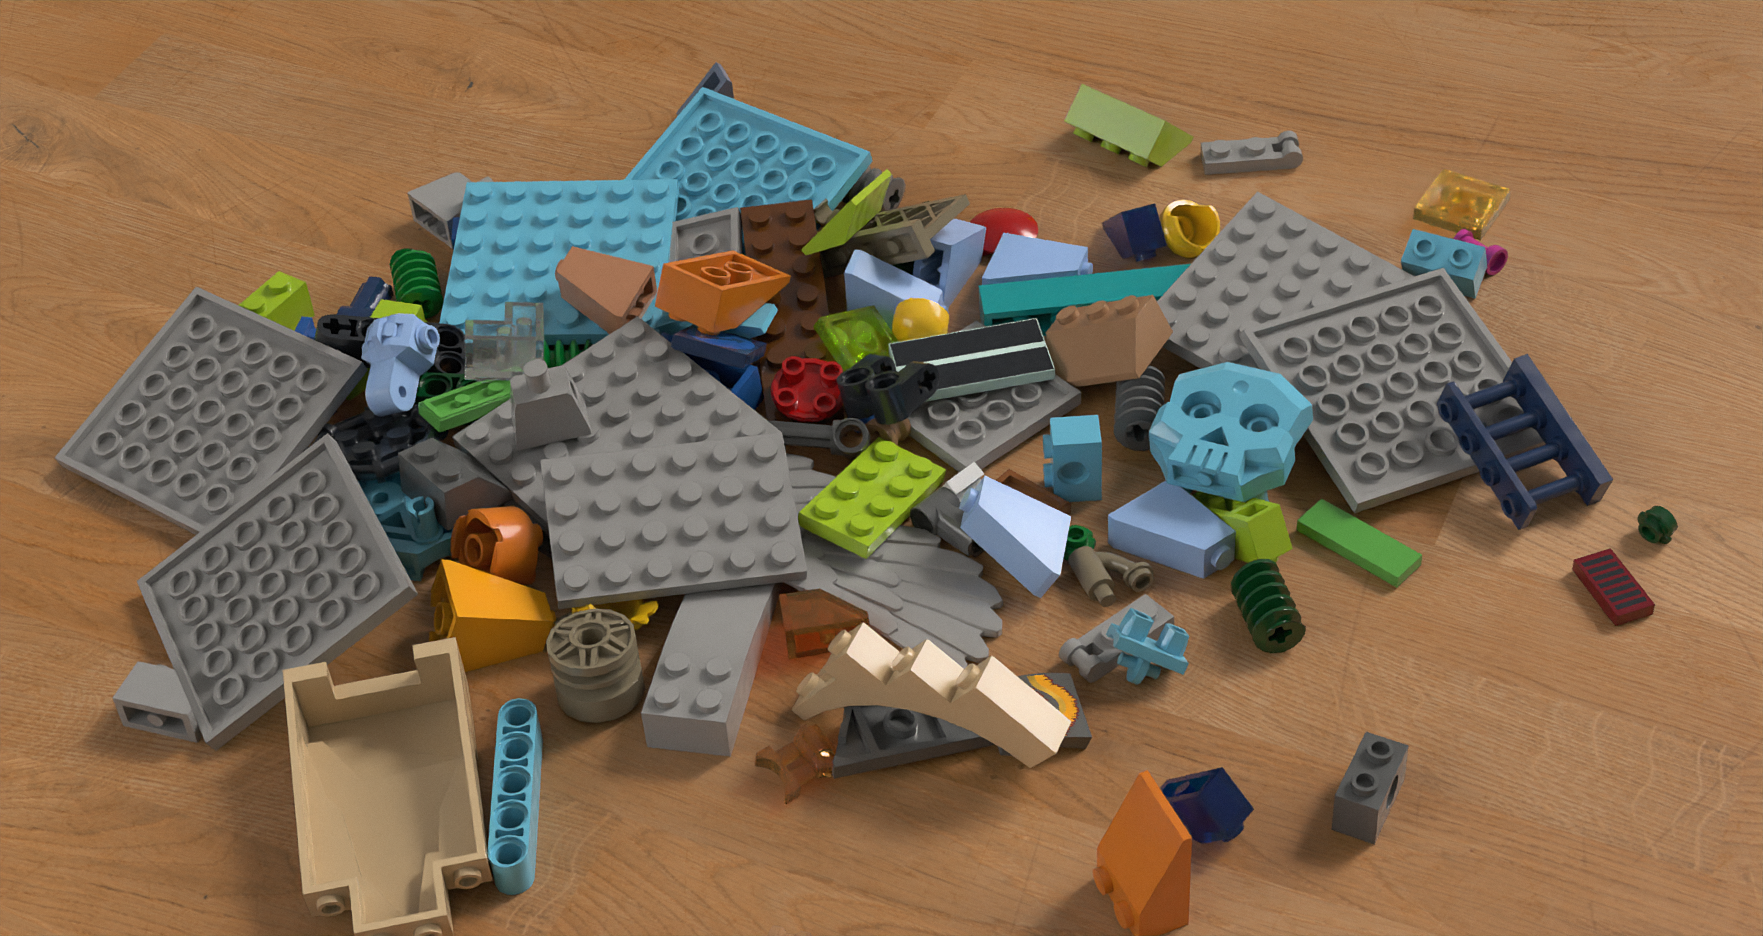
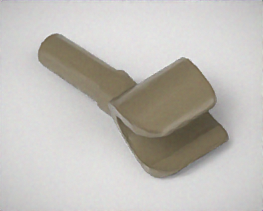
[813,199,840,228]

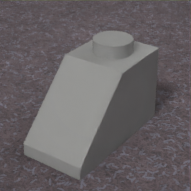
[112,661,202,743]

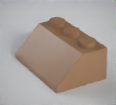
[1046,295,1173,387]

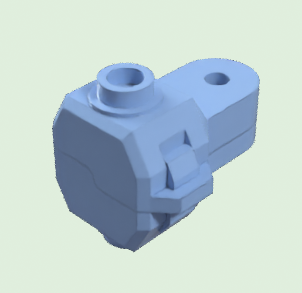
[361,313,440,417]

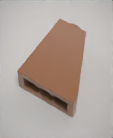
[555,246,657,334]

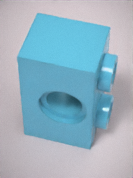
[1401,229,1487,299]
[1043,415,1102,502]

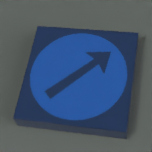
[671,324,767,369]

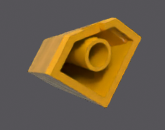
[429,559,556,672]

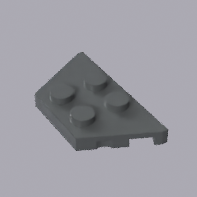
[832,705,994,779]

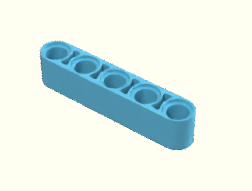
[487,698,543,895]

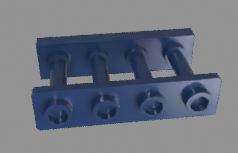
[1437,354,1613,530]

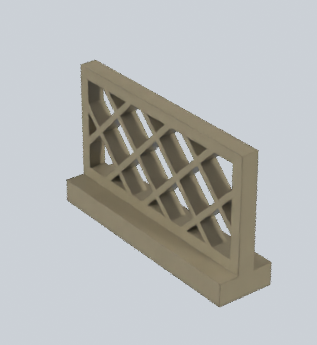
[820,194,970,278]

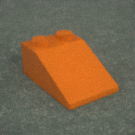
[655,250,791,335]
[1093,770,1192,936]

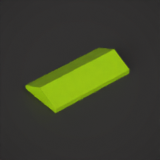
[801,169,892,255]

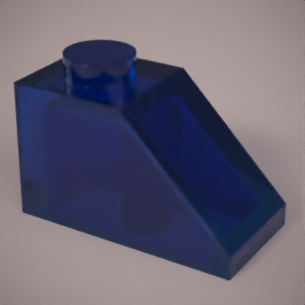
[1102,203,1167,262]
[1160,767,1254,844]

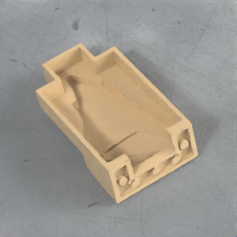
[283,637,493,936]

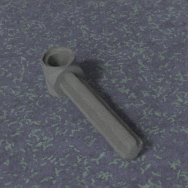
[767,418,872,460]

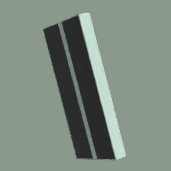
[889,318,1055,402]

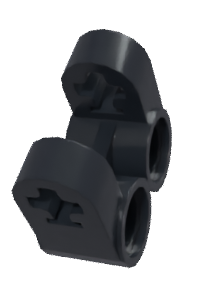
[836,354,940,425]

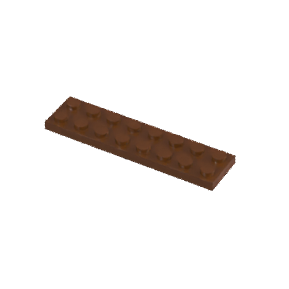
[740,199,847,437]

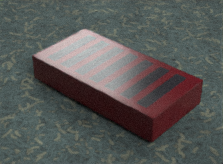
[1572,548,1655,626]

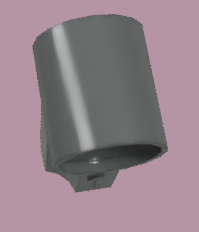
[909,487,985,558]

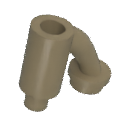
[1068,546,1154,607]

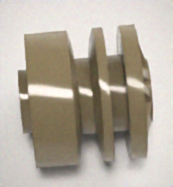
[546,609,645,723]

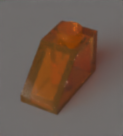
[779,588,870,659]

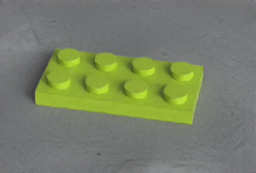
[798,437,946,559]

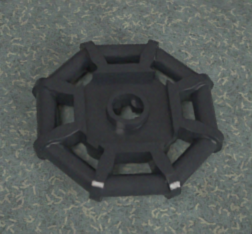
[303,404,448,484]

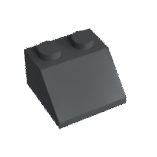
[398,438,513,531]

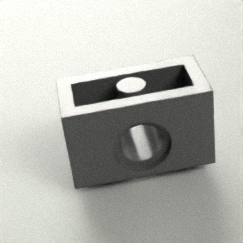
[1331,732,1409,845]

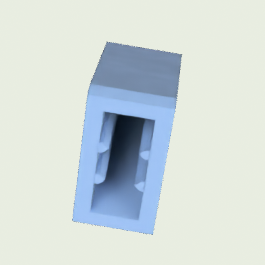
[913,219,986,308]
[982,233,1093,285]
[844,250,949,336]
[959,476,1071,598]
[1108,481,1236,579]

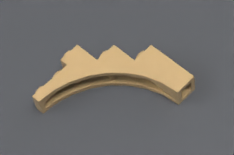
[792,622,1071,768]

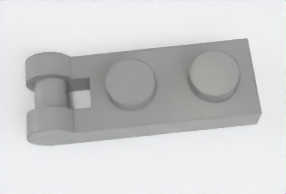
[1200,131,1303,175]
[1059,594,1174,683]

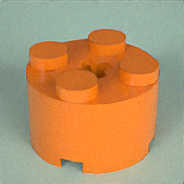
[451,506,543,585]

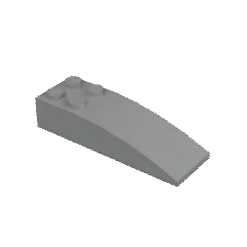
[641,582,783,757]

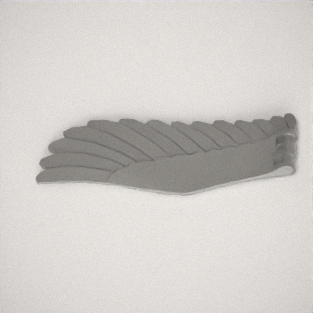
[784,445,1003,669]

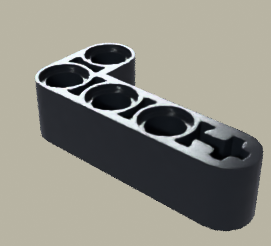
[314,314,468,374]

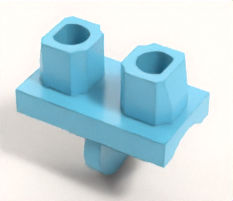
[1106,608,1189,685]

